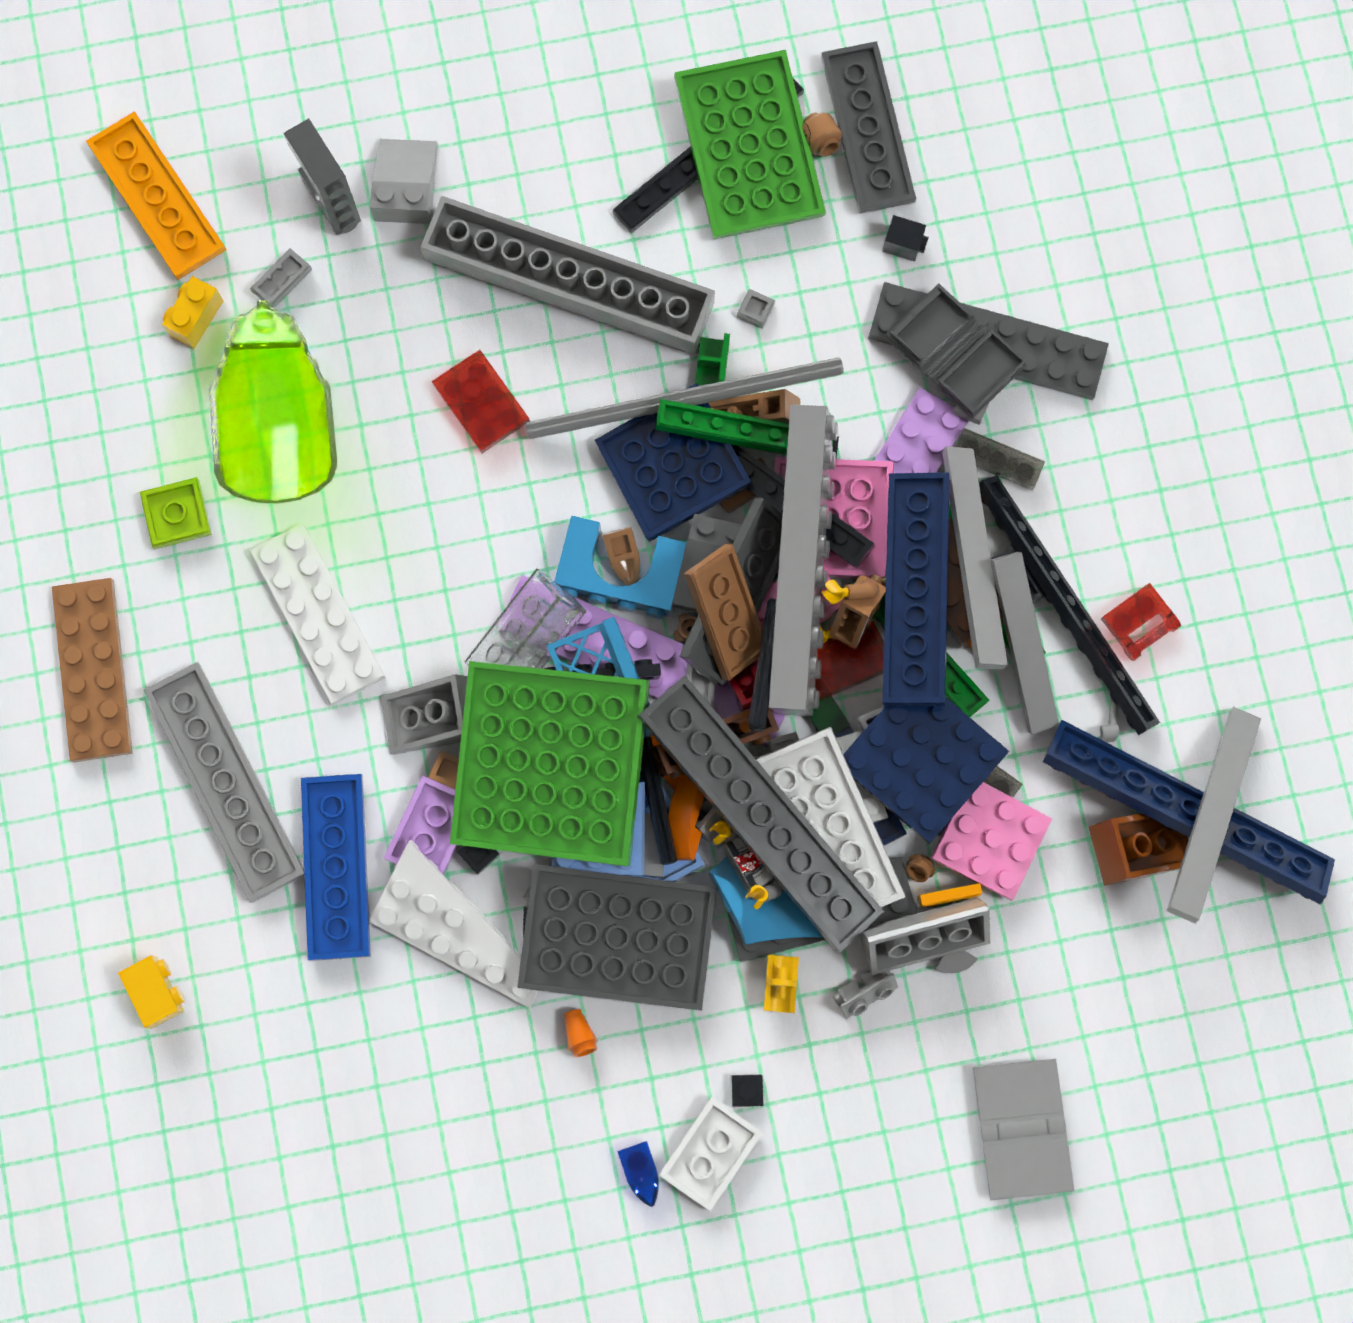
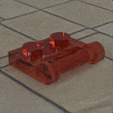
[1101,583,1181,661]

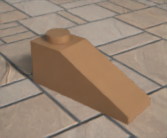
[708,389,800,424]

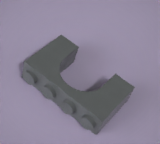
[283,118,361,235]

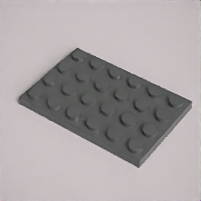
[517,864,717,1011]

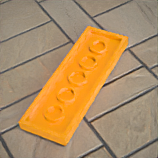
[86,111,227,280]

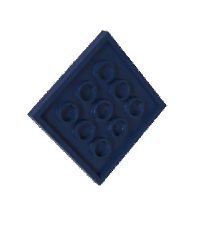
[595,383,753,542]
[843,697,1009,844]

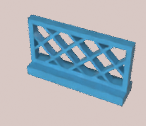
[547,617,653,738]

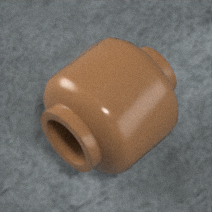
[802,113,842,157]

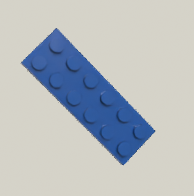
[301,774,371,961]

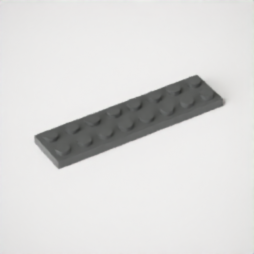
[868,282,1109,400]

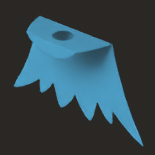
[708,857,824,945]

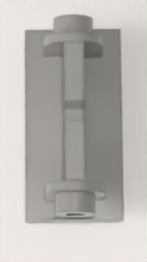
[833,970,898,1019]

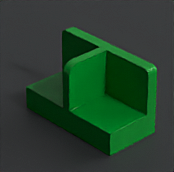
[695,333,730,386]

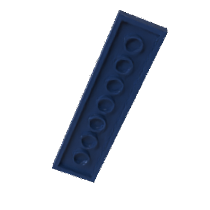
[882,472,950,706]

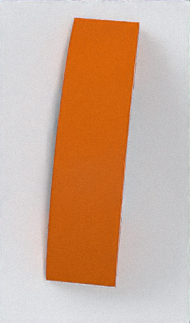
[668,774,704,861]

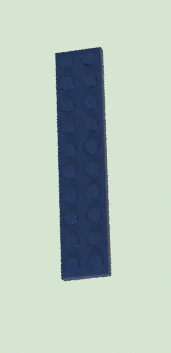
[1043,720,1335,905]

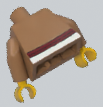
[819,575,886,649]

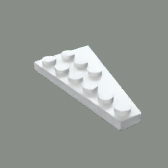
[756,727,905,907]
[369,840,539,1008]

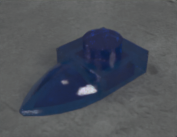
[617,1141,659,1207]

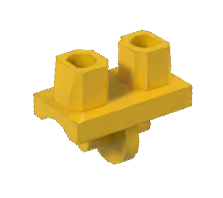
[763,955,799,1013]

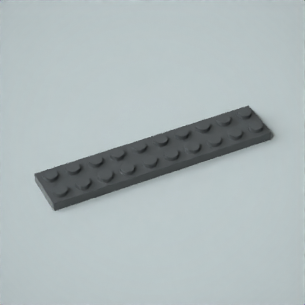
[637,675,884,953]

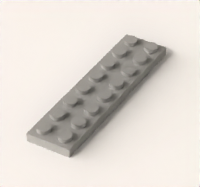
[144,662,304,903]

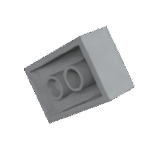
[370,139,437,224]
[381,674,468,755]

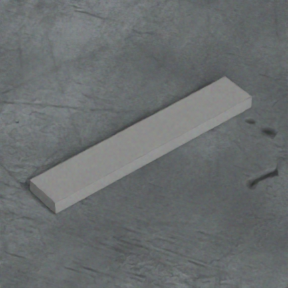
[990,552,1059,734]

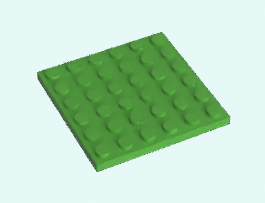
[450,661,650,866]

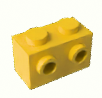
[162,276,224,349]
[118,955,185,1029]

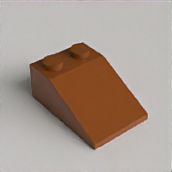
[1089,813,1189,886]

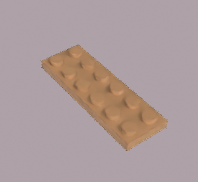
[52,578,133,763]

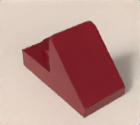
[727,663,757,712]

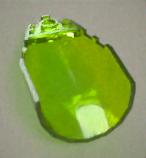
[209,300,337,504]

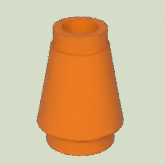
[563,1009,598,1058]

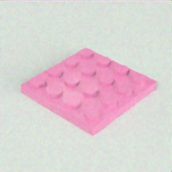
[774,457,894,578]

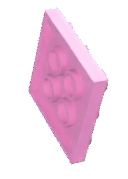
[930,782,1052,901]

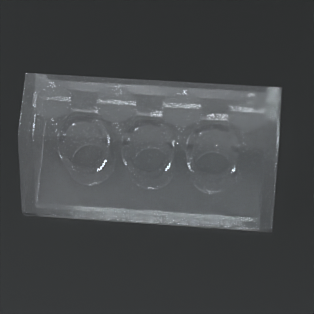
[464,568,587,669]

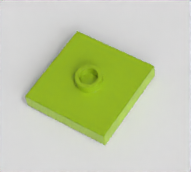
[139,477,212,550]

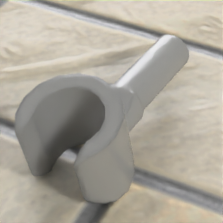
[1100,701,1119,743]

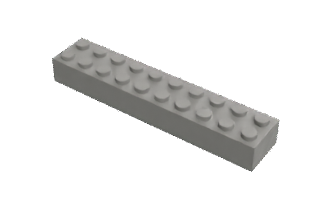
[420,195,715,355]
[769,405,838,716]

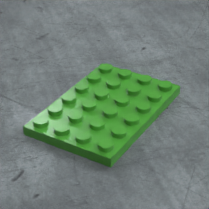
[674,50,826,240]

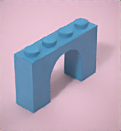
[554,516,687,619]

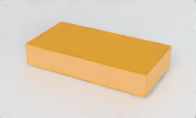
[917,883,982,908]

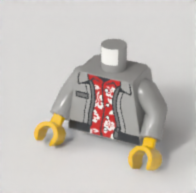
[709,821,783,910]

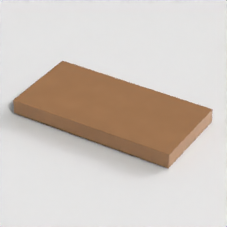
[684,544,763,681]

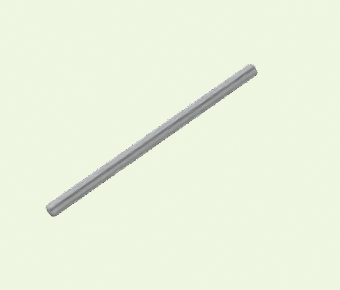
[526,357,844,439]

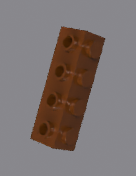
[649,708,779,779]

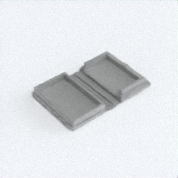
[973,1059,1075,1200]

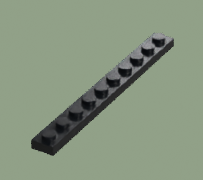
[979,475,1161,735]

